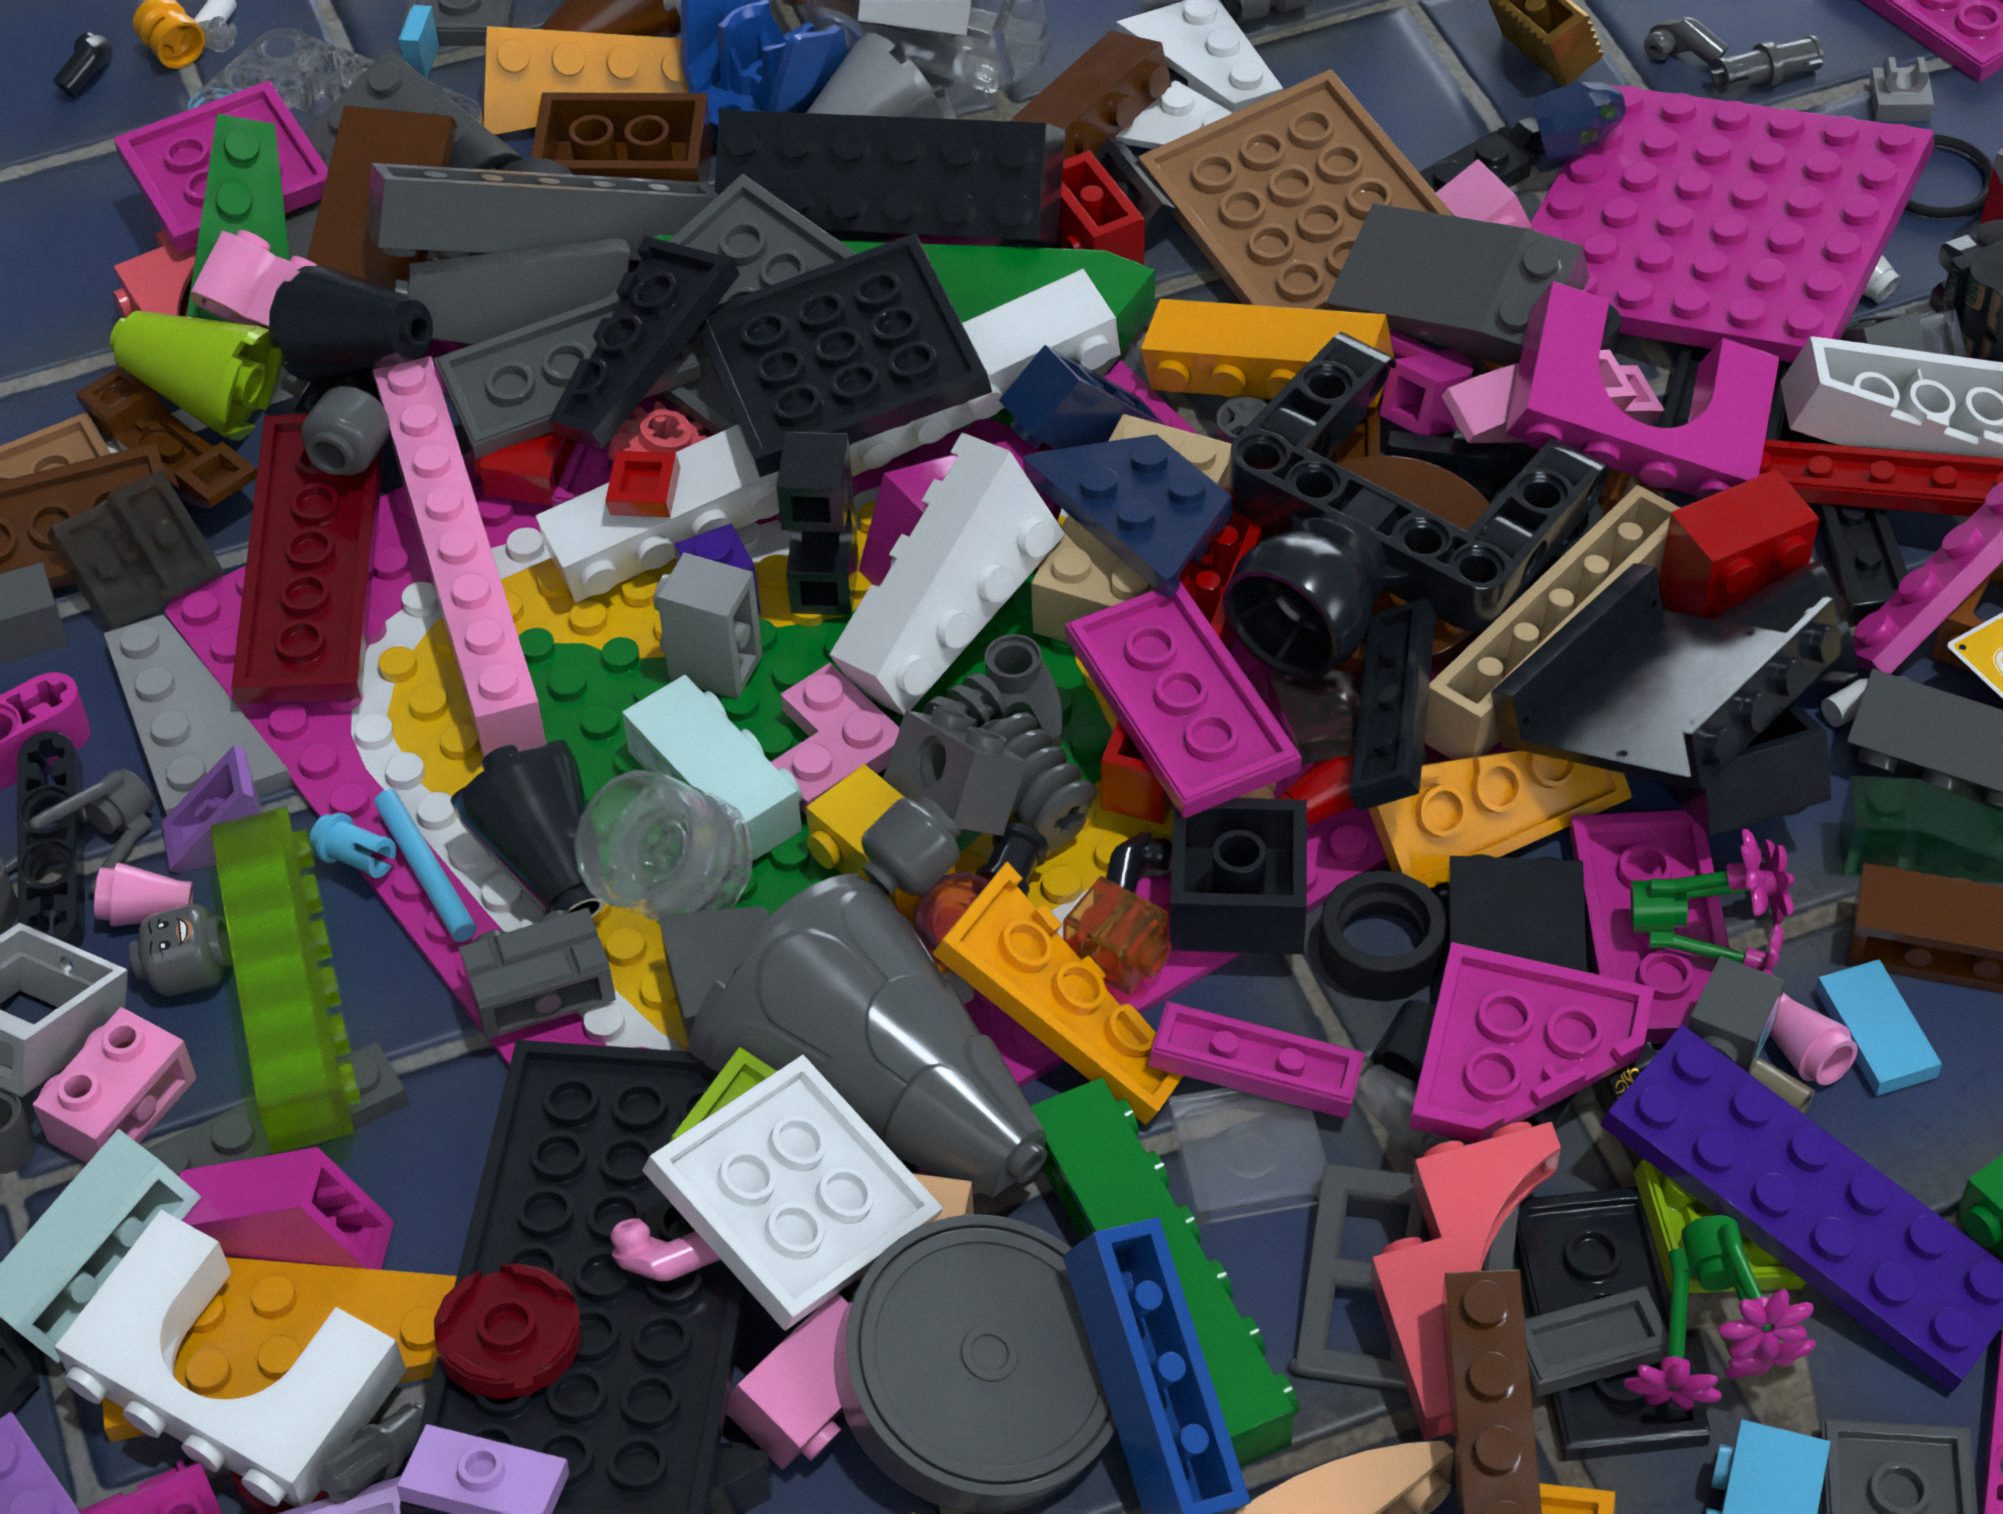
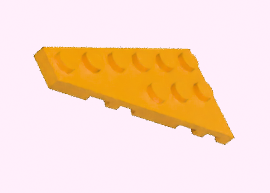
[102,1257,457,1442]

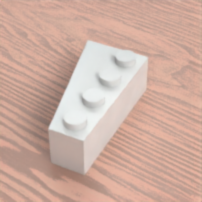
[1780,336,2003,459]
[829,433,1065,716]

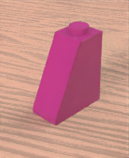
[179,1147,395,1270]

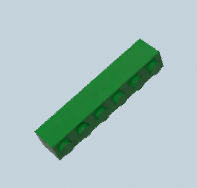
[1031,1077,1299,1468]

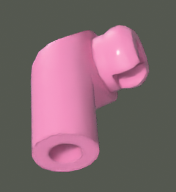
[610,1218,721,1281]

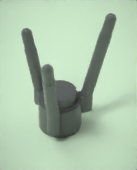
[3,768,154,895]

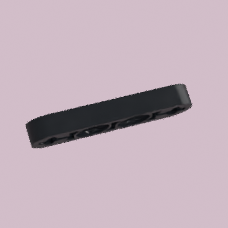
[17,731,85,948]

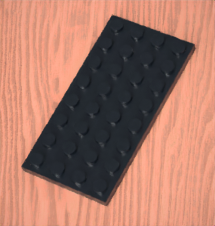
[399,1040,748,1514]

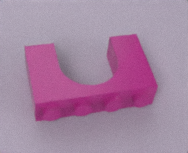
[1505,281,1779,500]

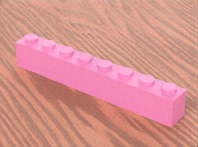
[373,356,546,758]

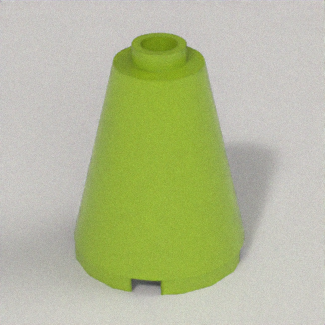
[109,310,283,441]

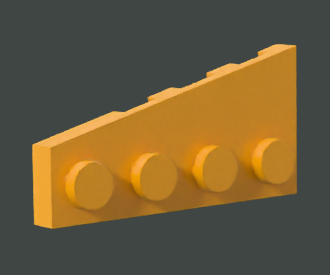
[483,26,689,135]
[1369,750,1633,888]
[932,861,1183,1125]

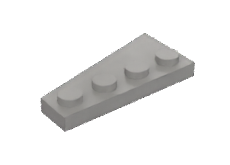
[104,614,293,815]

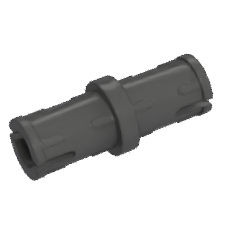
[1711,35,1824,94]

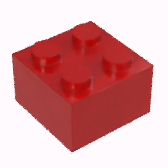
[1659,469,1819,619]

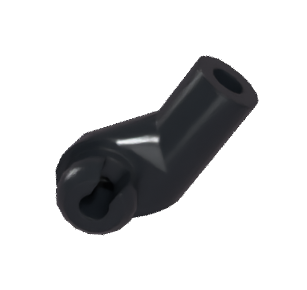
[1100,832,1172,912]

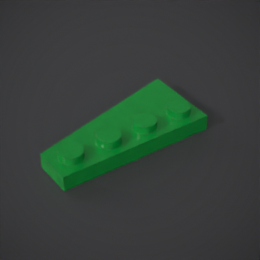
[186,113,290,357]

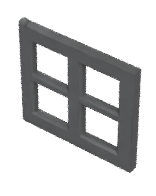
[1289,1163,1519,1391]

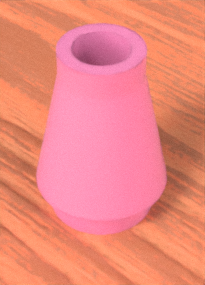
[94,862,194,927]
[1769,992,1858,1086]

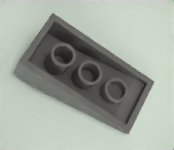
[1326,203,1589,367]

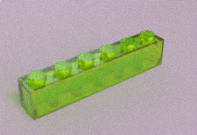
[210,807,362,1154]

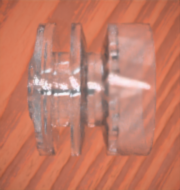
[575,770,754,921]

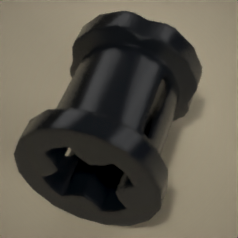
[972,822,1050,898]

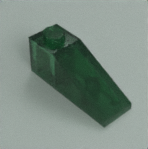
[1839,776,2003,883]

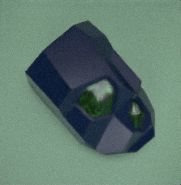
[1532,82,1626,164]

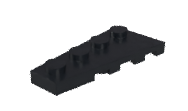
[549,236,740,449]

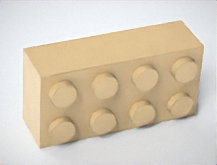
[1031,414,1232,643]

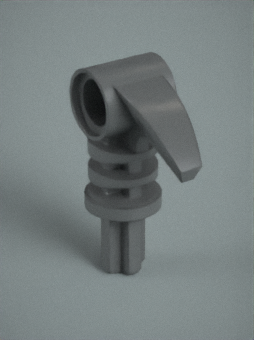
[890,634,1063,755]

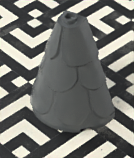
[687,874,1047,1198]

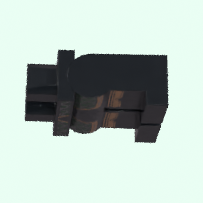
[1929,235,2003,362]

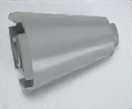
[806,33,932,117]

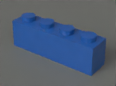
[1063,1217,1251,1514]

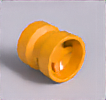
[132,0,206,69]

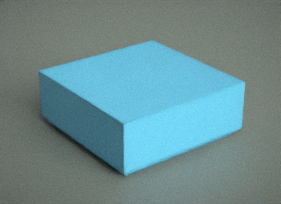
[398,5,439,79]

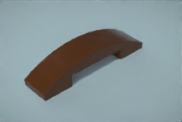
[75,366,257,508]

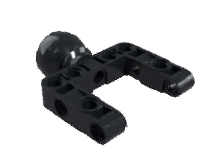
[1223,332,1610,679]

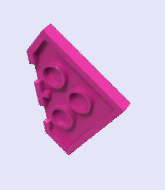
[1409,942,1655,1143]

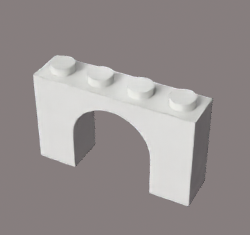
[54,1210,406,1508]

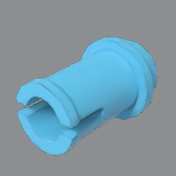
[310,813,396,878]

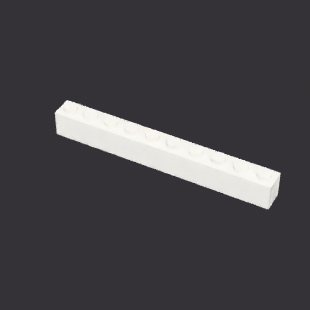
[535,269,1120,603]

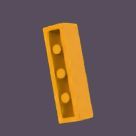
[1140,299,1394,408]

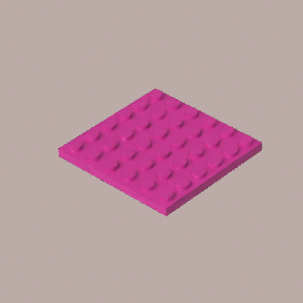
[1531,85,1934,363]

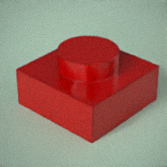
[605,451,681,518]

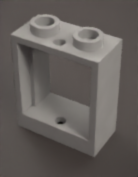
[0,922,128,1097]

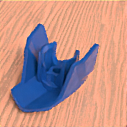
[681,0,860,144]

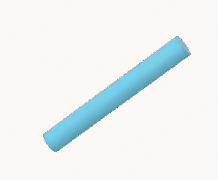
[374,789,477,942]

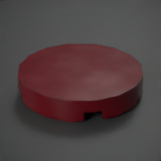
[434,1263,582,1399]

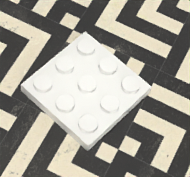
[642,1055,944,1331]

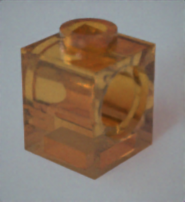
[1063,876,1171,996]

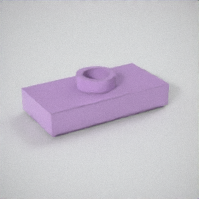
[397,1424,570,1514]

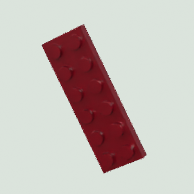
[231,414,385,704]

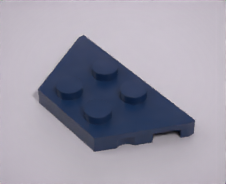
[1023,434,1232,598]

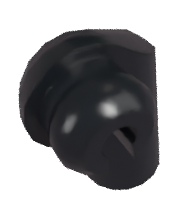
[53,32,112,97]

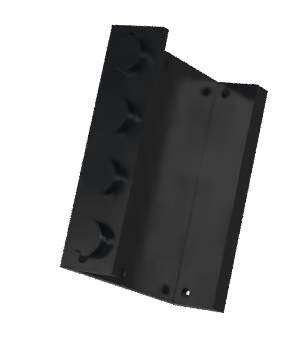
[1491,563,1842,791]

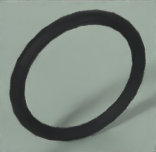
[1905,134,1994,219]

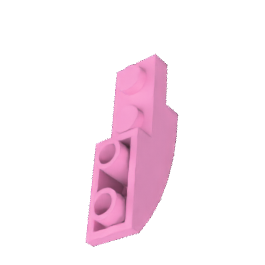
[1441,350,1664,443]

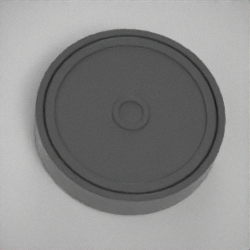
[834,1214,1117,1513]

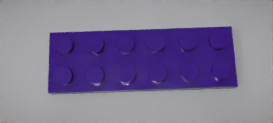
[1600,1024,2003,1392]

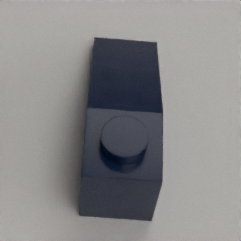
[998,345,1167,449]

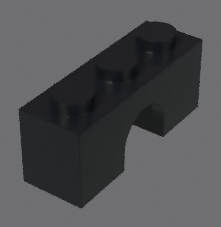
[777,431,859,616]

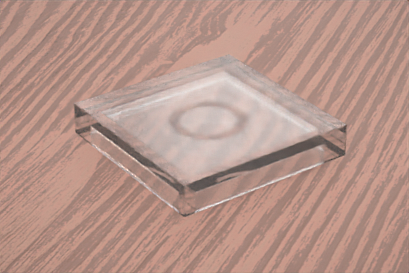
[1168,1087,1327,1225]

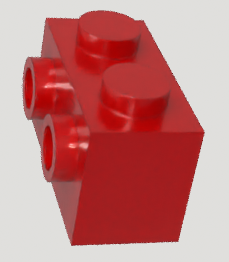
[1058,150,1144,265]

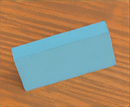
[1815,959,1942,1096]

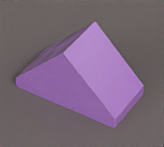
[161,745,271,874]

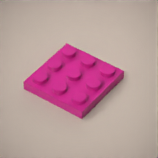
[113,80,328,254]

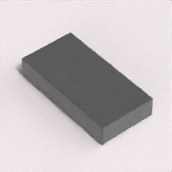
[1524,1286,1669,1397]

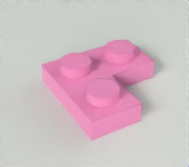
[770,663,900,815]

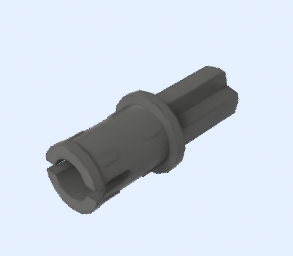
[317,1402,424,1503]

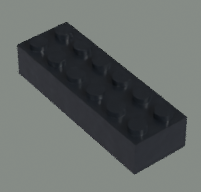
[715,110,1065,245]

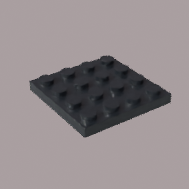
[697,233,992,477]

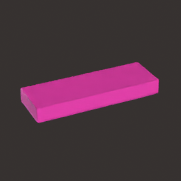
[1148,1001,1365,1119]

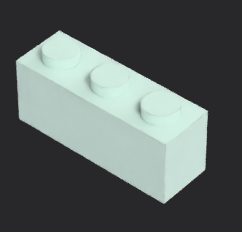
[622,675,803,869]
[0,1129,201,1363]

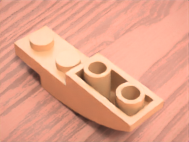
[1234,1440,1454,1514]

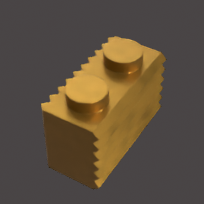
[1488,0,1604,86]

